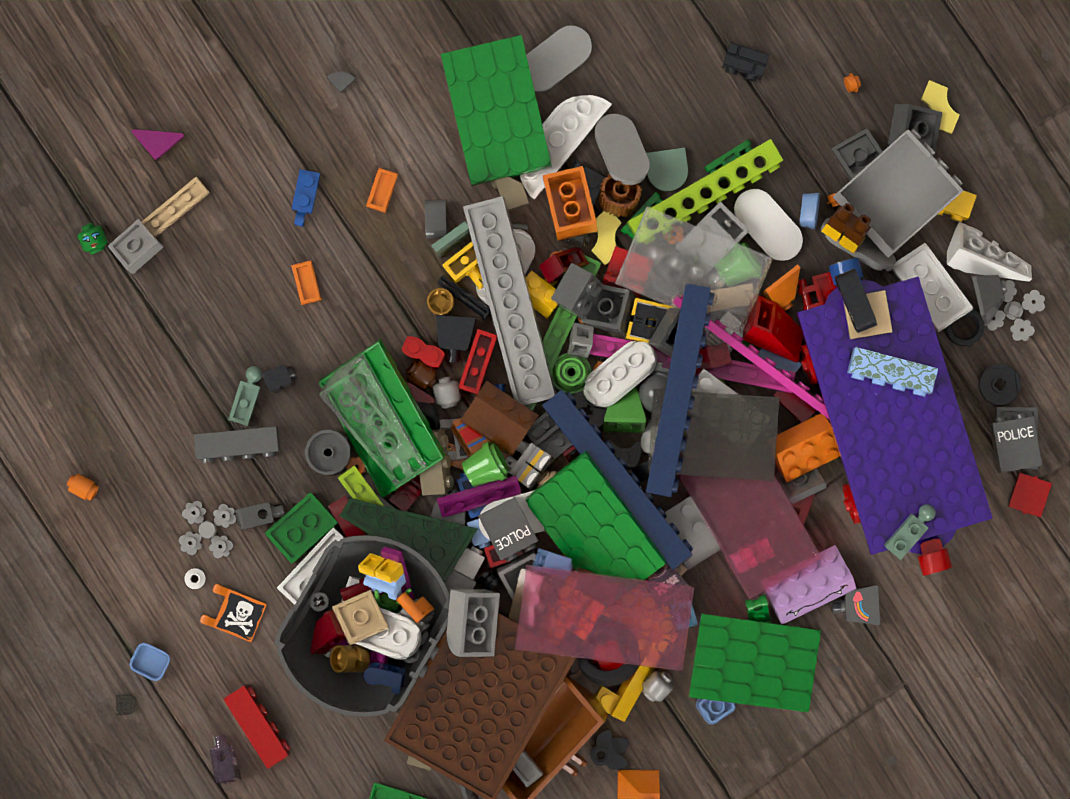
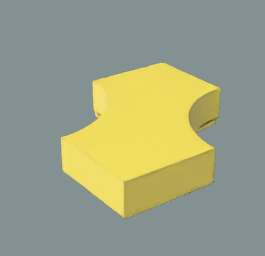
[921,80,960,134]
[591,211,621,266]

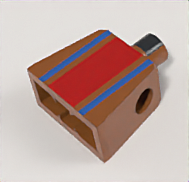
[450,418,493,458]

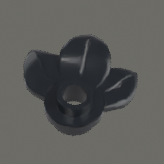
[590,730,629,770]

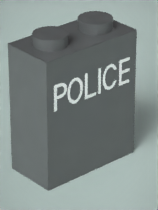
[989,413,1042,473]
[478,497,538,562]

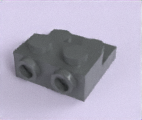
[831,129,883,181]

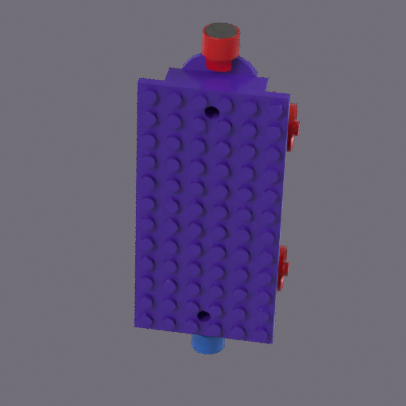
[797,257,993,576]

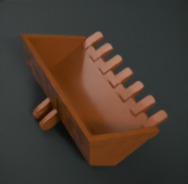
[502,675,609,799]

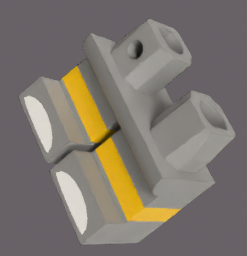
[506,441,554,490]

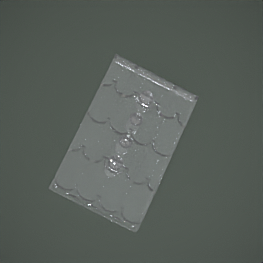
[615,206,773,335]

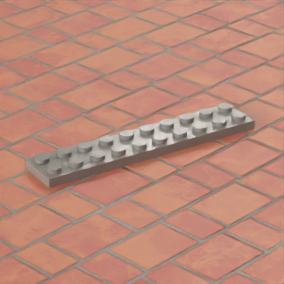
[463,196,556,405]

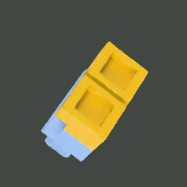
[358,553,406,600]

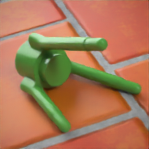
[374,588,412,612]

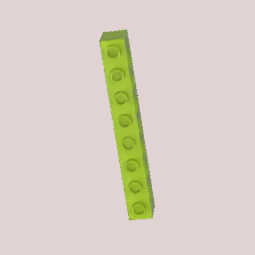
[627,139,783,245]

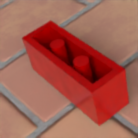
[458,329,498,395]

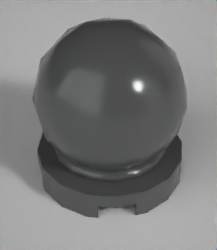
[639,362,669,415]

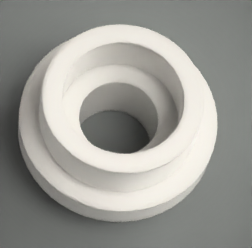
[185,568,206,589]

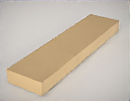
[142,177,210,238]

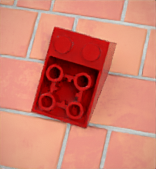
[742,295,803,363]

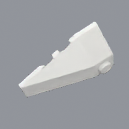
[947,222,1032,282]

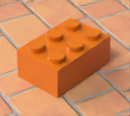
[543,166,598,241]
[767,413,840,482]

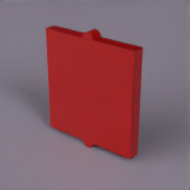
[1008,473,1052,518]

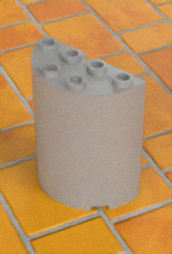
[833,129,964,258]

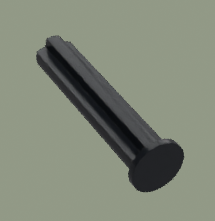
[438,274,491,321]

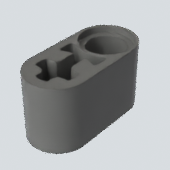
[425,200,447,239]

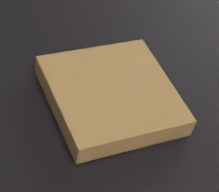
[843,290,892,340]
[332,590,388,645]

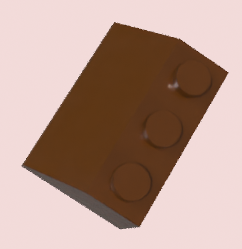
[461,381,539,455]

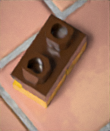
[821,203,871,254]

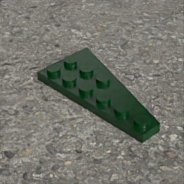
[339,498,478,582]

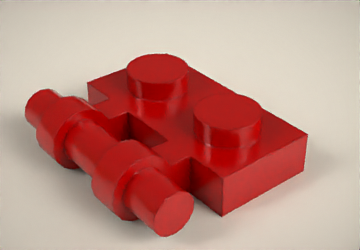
[798,272,836,310]

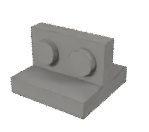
[108,219,164,274]

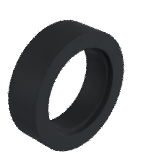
[576,620,640,686]

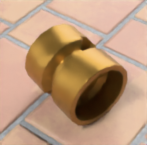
[427,288,455,316]
[330,645,370,673]

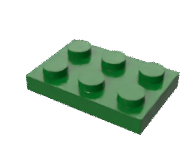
[264,492,338,564]

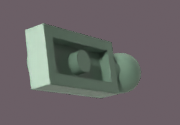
[228,366,262,426]
[884,504,936,560]

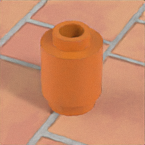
[67,473,99,501]

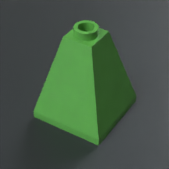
[603,386,646,433]

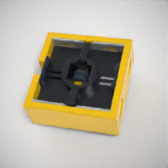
[625,298,674,345]

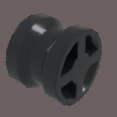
[476,568,501,591]

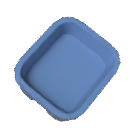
[800,193,820,230]
[129,643,170,681]
[696,698,736,725]

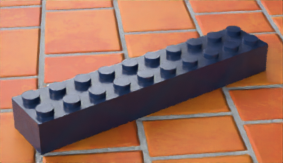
[646,283,715,497]
[542,390,693,571]

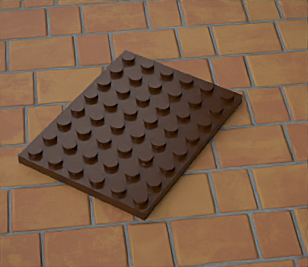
[384,612,576,799]

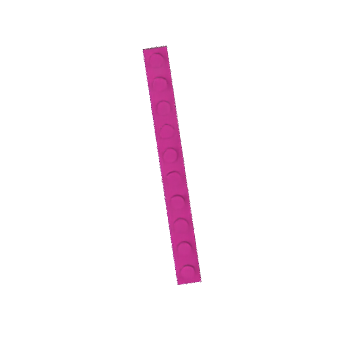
[672,294,829,419]
[589,334,796,393]

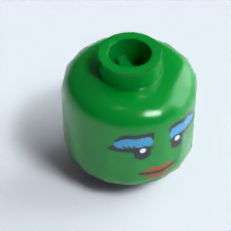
[77,223,108,255]

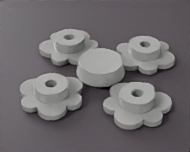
[984,280,1045,341]
[179,501,236,558]

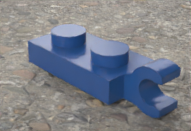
[292,169,321,227]

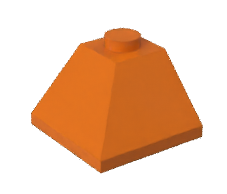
[762,265,800,311]
[617,770,660,799]

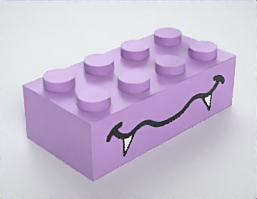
[761,545,856,624]

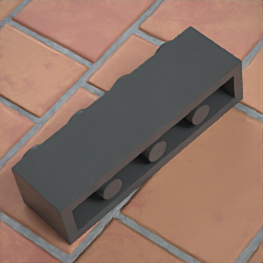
[194,427,280,463]

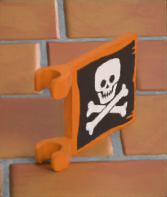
[200,584,267,642]

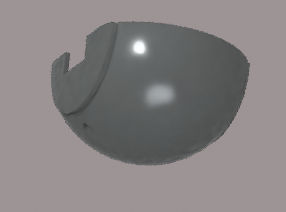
[275,536,450,717]

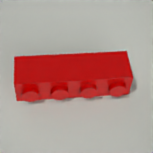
[223,684,291,769]

